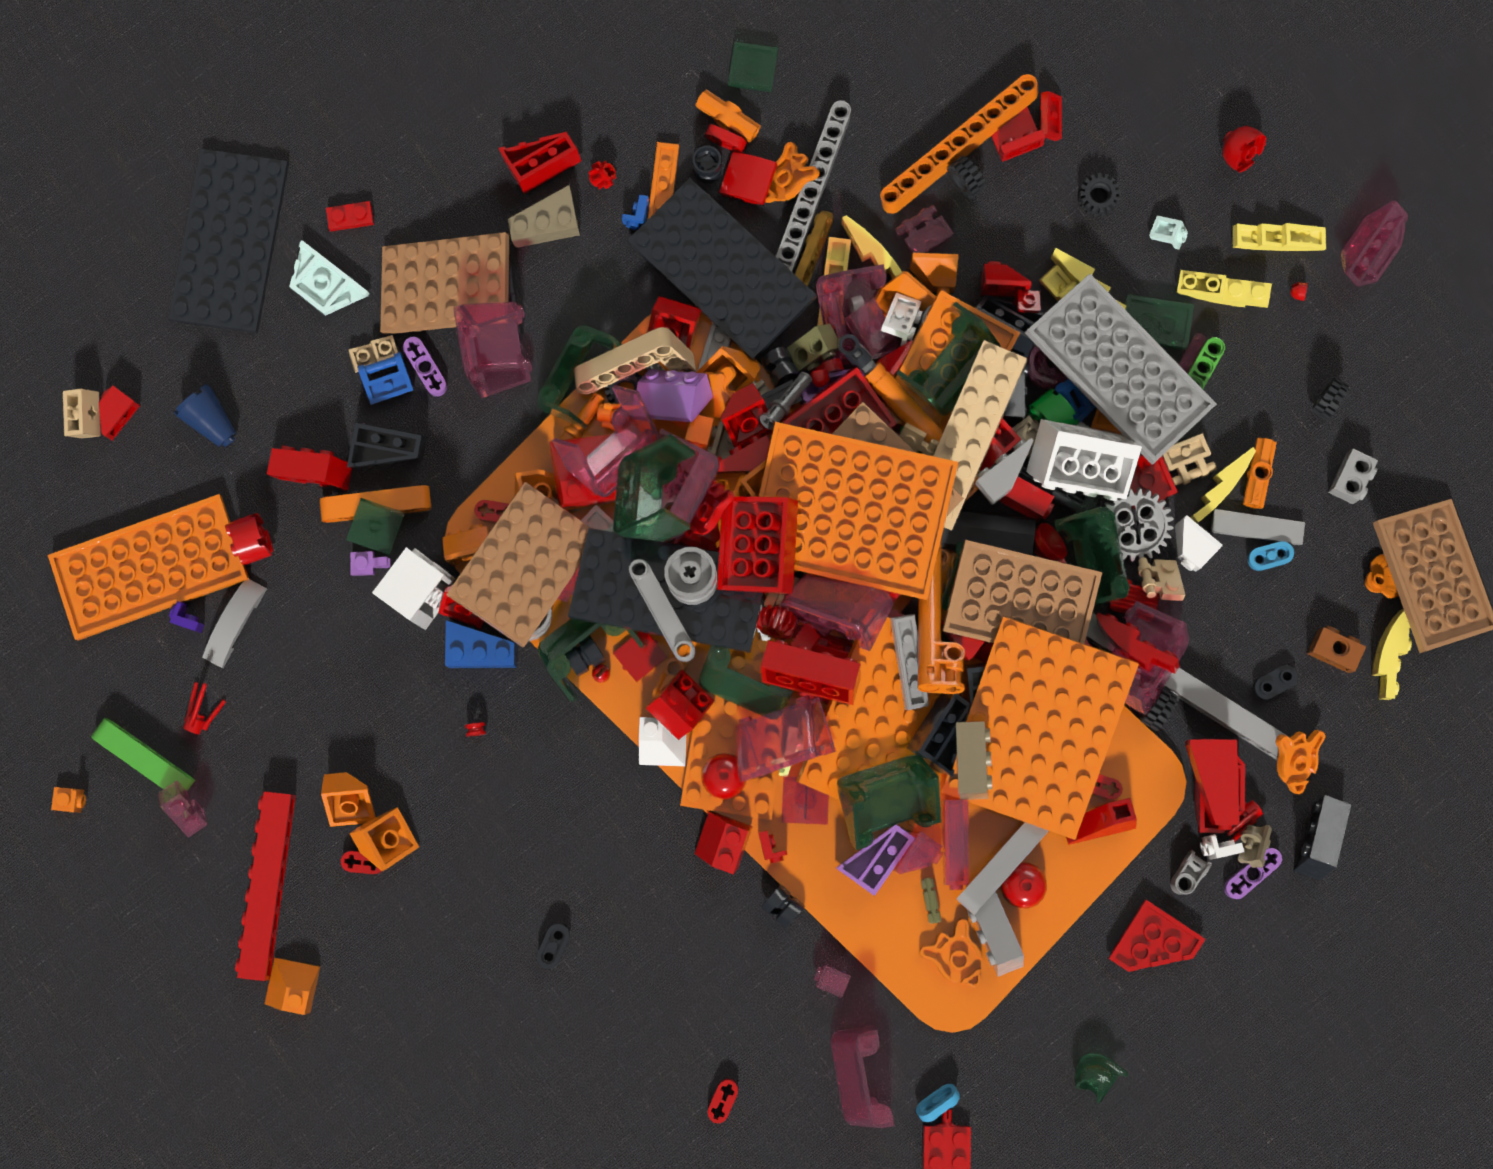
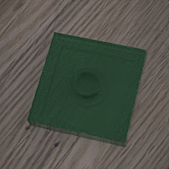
[728,42,778,92]
[346,498,404,555]

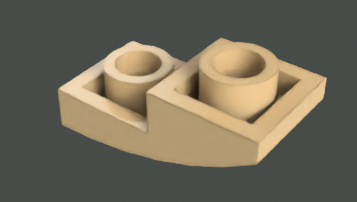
[349,335,398,373]

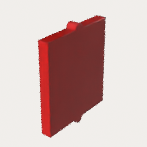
[613,632,668,682]

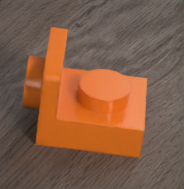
[51,787,86,813]

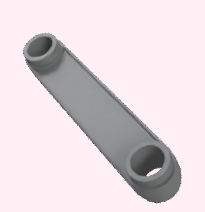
[629,559,696,662]

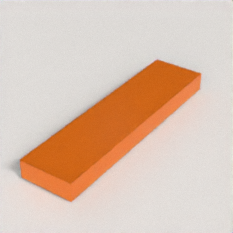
[648,142,679,219]

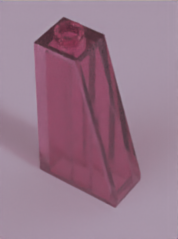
[941,800,969,890]

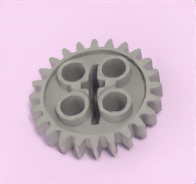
[1098,487,1174,562]

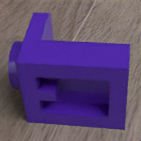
[169,601,204,633]

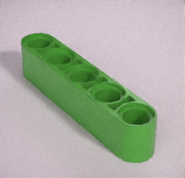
[1187,337,1225,389]
[91,717,195,800]

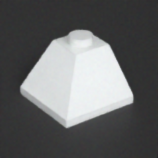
[1175,516,1222,572]
[639,717,687,766]

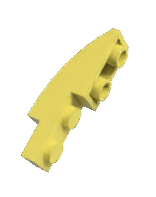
[1177,270,1272,308]
[1372,609,1412,700]

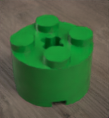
[1027,388,1079,426]

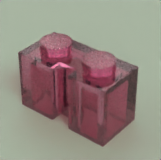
[158,780,208,838]

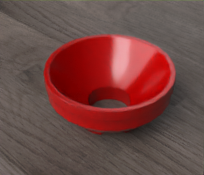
[1033,523,1067,561]

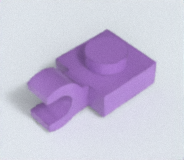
[350,551,391,576]

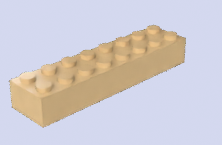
[934,340,1027,530]

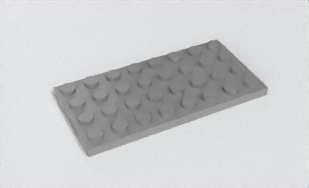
[1025,274,1216,465]

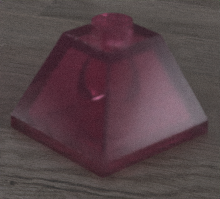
[893,831,943,874]

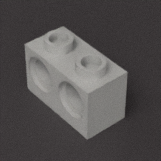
[1328,449,1378,504]

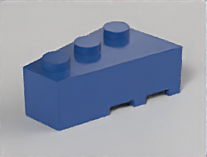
[445,620,518,668]

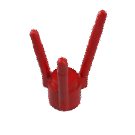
[183,682,226,735]
[1227,800,1263,842]

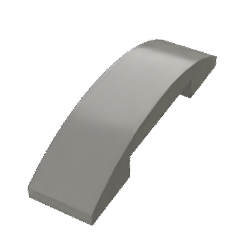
[202,579,267,668]

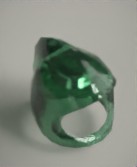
[1074,1053,1128,1104]

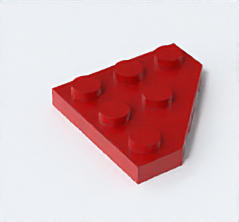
[1108,900,1205,972]

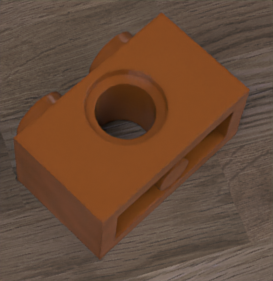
[1307,626,1366,673]

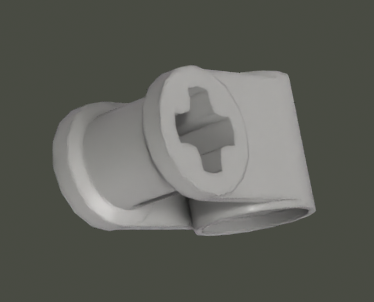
[1170,850,1211,895]

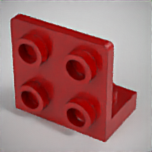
[991,107,1045,162]

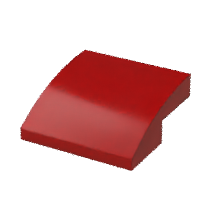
[719,152,778,205]

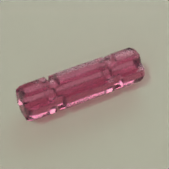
[1178,333,1206,373]

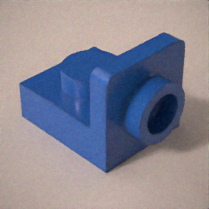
[621,195,650,230]

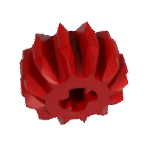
[756,605,797,641]

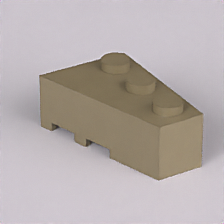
[508,185,580,248]
[956,721,993,800]

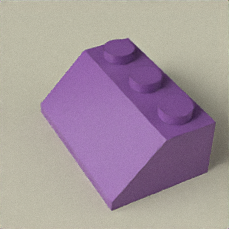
[633,369,713,422]

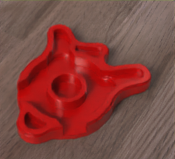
[685,477,734,541]

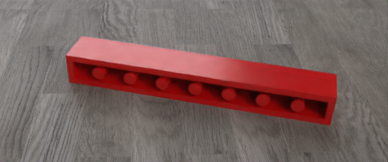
[235,792,296,981]

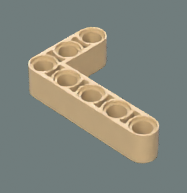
[574,328,696,394]

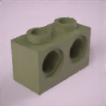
[787,324,838,372]

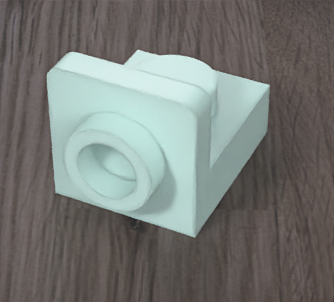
[1149,216,1187,249]

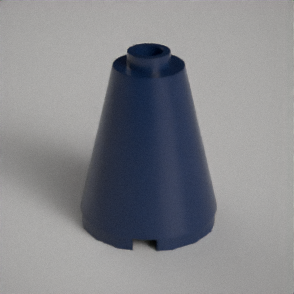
[173,384,236,448]

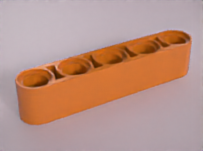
[320,485,431,523]

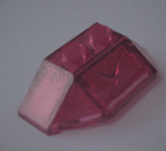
[1341,201,1408,287]

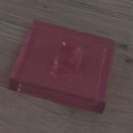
[845,298,896,356]

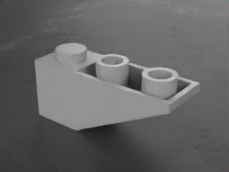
[975,438,1034,505]

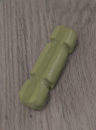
[921,877,941,924]

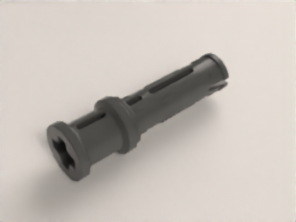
[760,372,812,430]

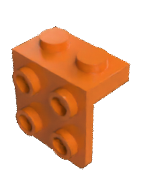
[870,271,936,320]

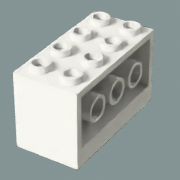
[1026,419,1142,501]
[372,548,455,630]

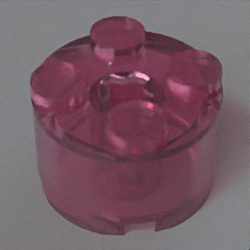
[1027,345,1068,389]

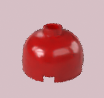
[1222,126,1267,173]
[701,753,747,800]
[1000,862,1047,909]

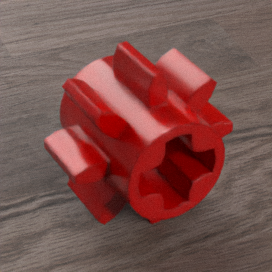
[588,161,616,189]

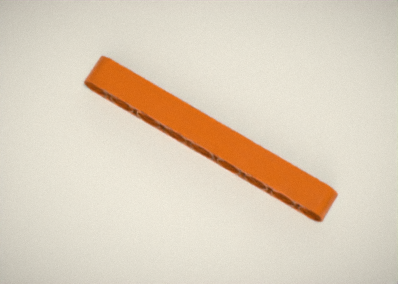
[880,74,1038,214]

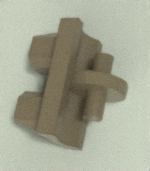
[1238,825,1272,868]

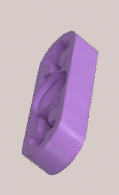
[403,337,447,396]
[1224,848,1282,899]

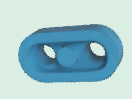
[1247,541,1294,571]
[916,1084,960,1122]

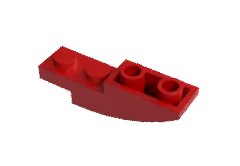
[1096,613,1179,674]

